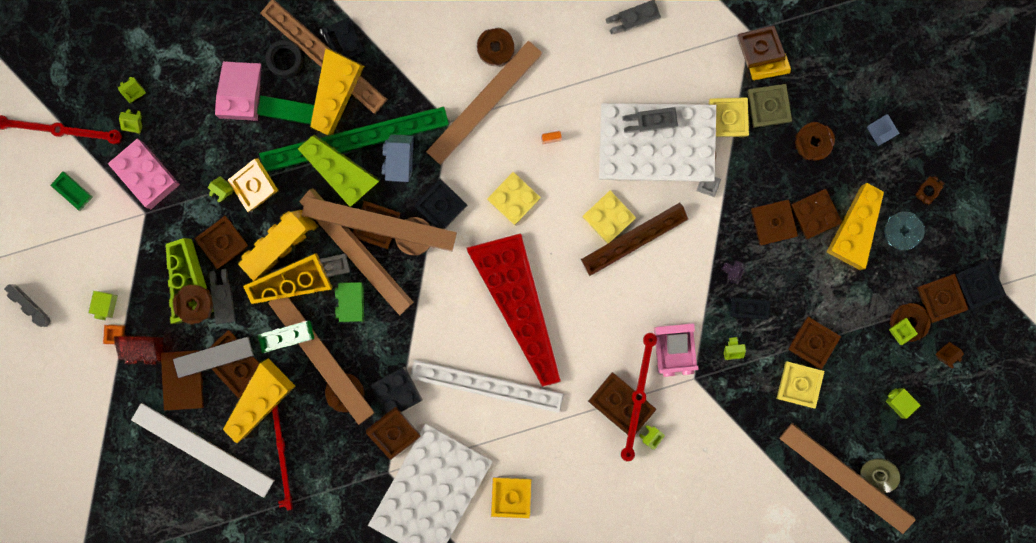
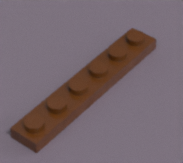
[580,203,688,276]

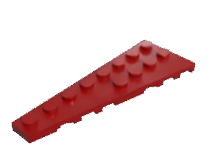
[467,233,561,387]

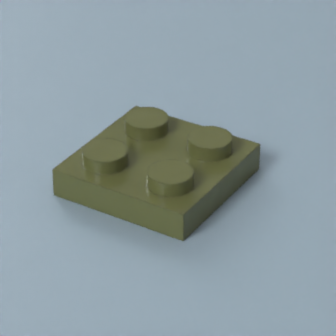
[747,84,792,128]

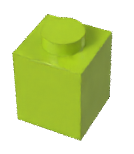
[88,291,118,320]
[886,388,921,419]

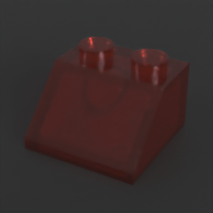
[114,336,163,364]

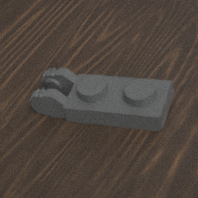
[605,0,661,35]
[622,107,678,133]
[209,269,236,325]
[4,284,51,327]

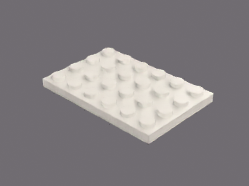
[599,103,716,182]
[368,424,493,543]

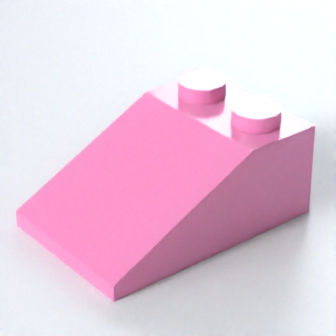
[215,62,261,121]

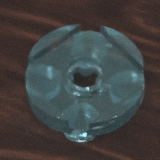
[884,211,925,250]

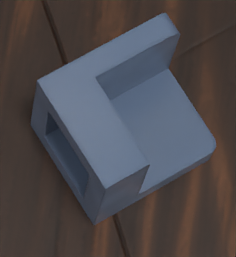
[867,114,900,146]

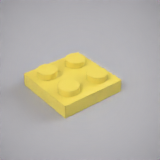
[709,98,749,137]
[487,172,541,226]
[582,191,636,244]
[777,362,824,409]

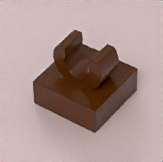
[935,342,964,369]

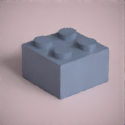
[382,135,414,182]

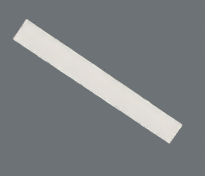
[410,360,564,413]
[131,403,275,498]

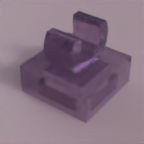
[722,261,746,284]

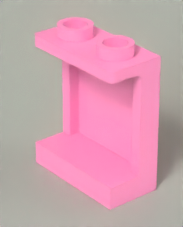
[654,324,699,377]

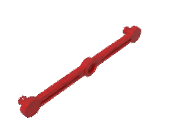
[0,115,122,144]
[620,333,657,462]
[272,405,293,510]

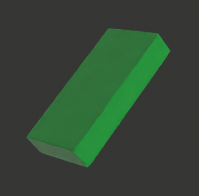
[50,171,93,211]

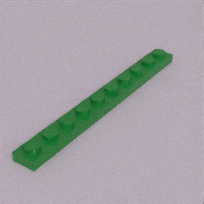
[259,106,449,172]

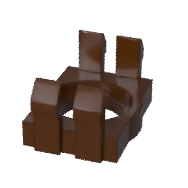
[915,176,944,205]

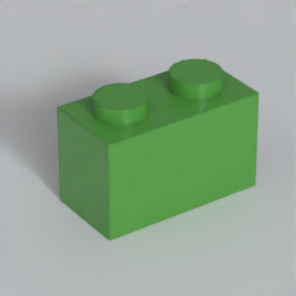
[335,283,364,322]

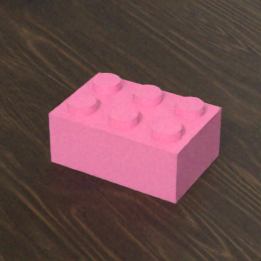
[108,139,180,209]

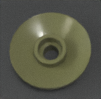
[860,459,900,493]

